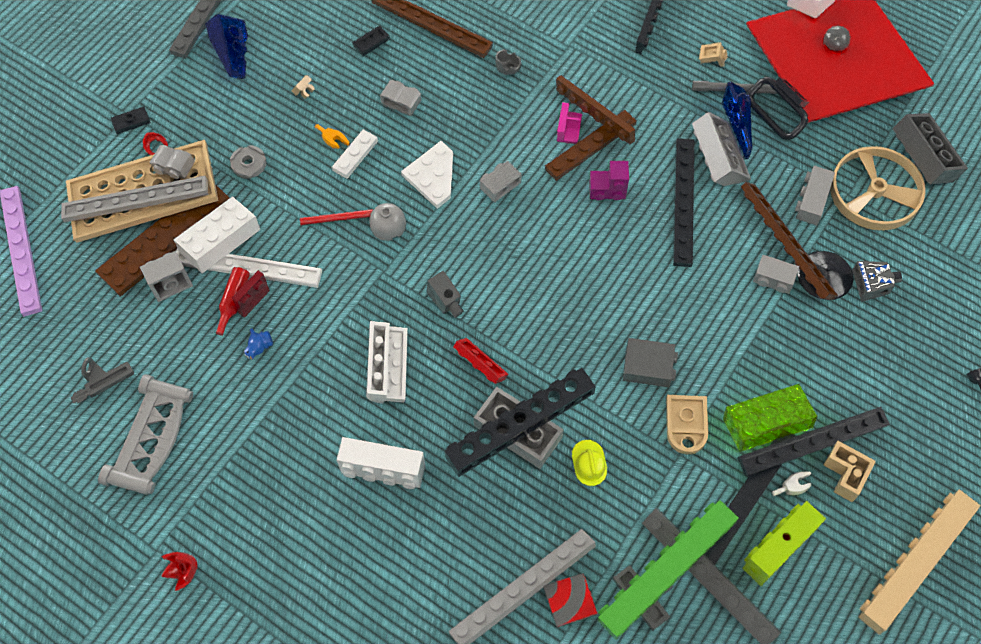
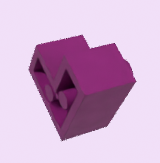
[589,161,629,200]

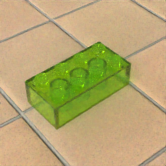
[723,384,818,452]

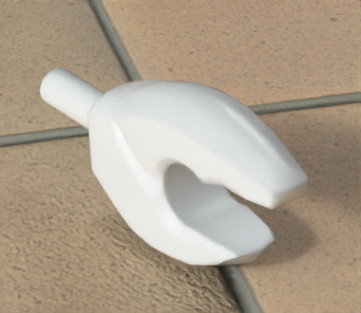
[772,471,811,496]

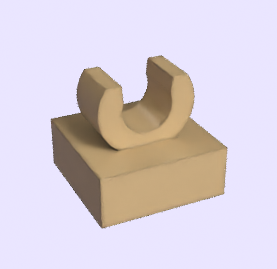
[291,75,315,98]

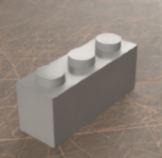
[795,166,835,225]

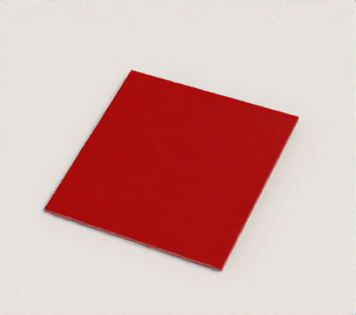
[746,0,934,123]

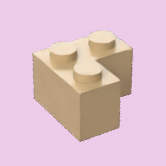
[824,441,876,502]

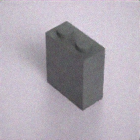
[622,338,678,387]

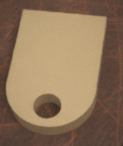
[666,395,708,454]

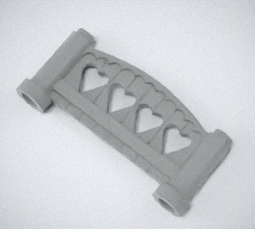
[98,374,193,495]

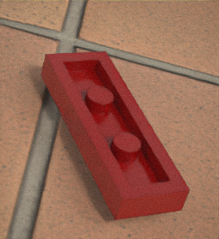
[453,338,508,384]

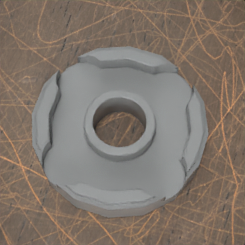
[230,145,266,178]

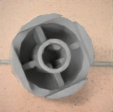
[369,203,406,241]

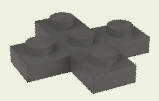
[613,565,673,631]

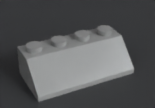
[692,112,751,186]

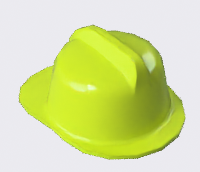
[572,440,607,486]

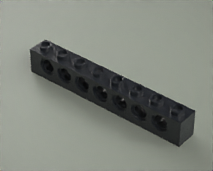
[445,368,596,477]

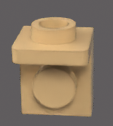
[699,43,727,67]

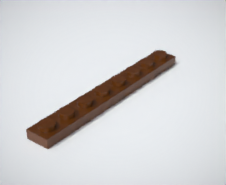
[371,0,493,58]
[741,182,838,300]

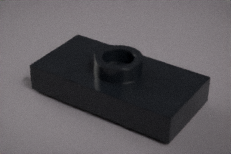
[352,25,390,56]
[111,107,150,134]

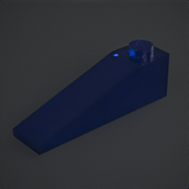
[205,14,248,79]
[721,81,752,160]

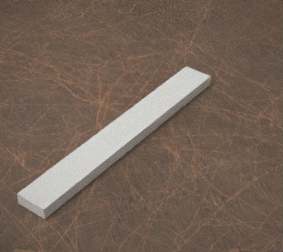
[176,248,322,288]

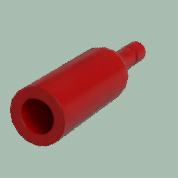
[216,267,250,336]

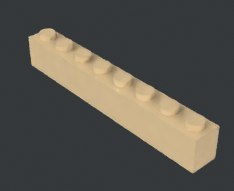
[858,489,981,635]

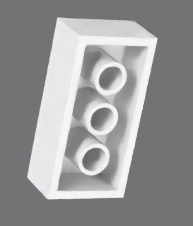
[174,197,260,273]
[337,437,425,489]

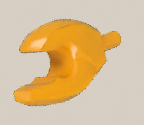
[315,124,350,149]

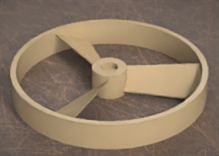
[830,147,925,230]

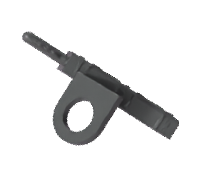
[71,357,134,403]

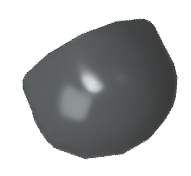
[824,26,851,51]
[495,49,522,75]

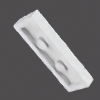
[332,130,378,179]

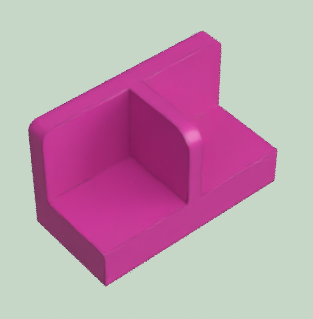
[557,102,582,144]

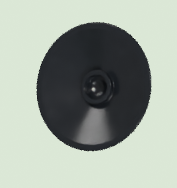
[797,251,854,300]

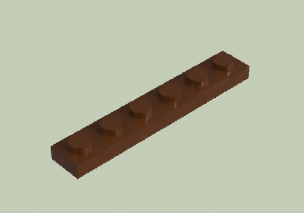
[556,75,635,145]
[545,110,637,181]

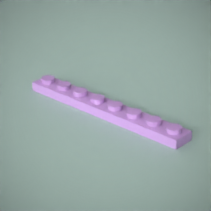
[0,186,42,317]

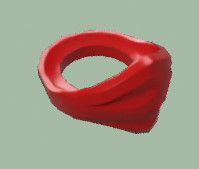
[143,132,168,155]

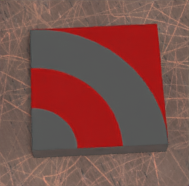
[543,573,598,628]

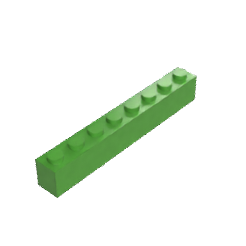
[598,500,739,640]

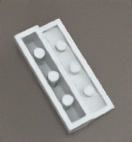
[366,321,407,404]

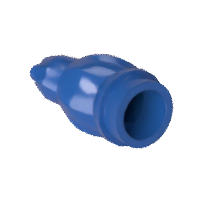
[244,329,273,359]

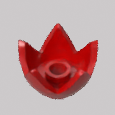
[161,552,198,591]

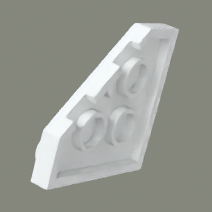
[401,141,453,209]

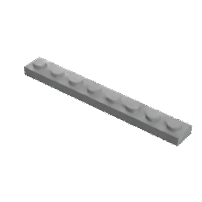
[61,176,208,222]
[448,529,596,644]

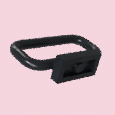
[747,77,809,140]

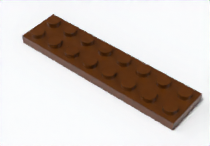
[95,185,230,297]

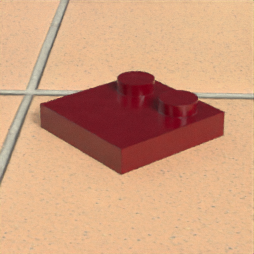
[232,270,270,318]

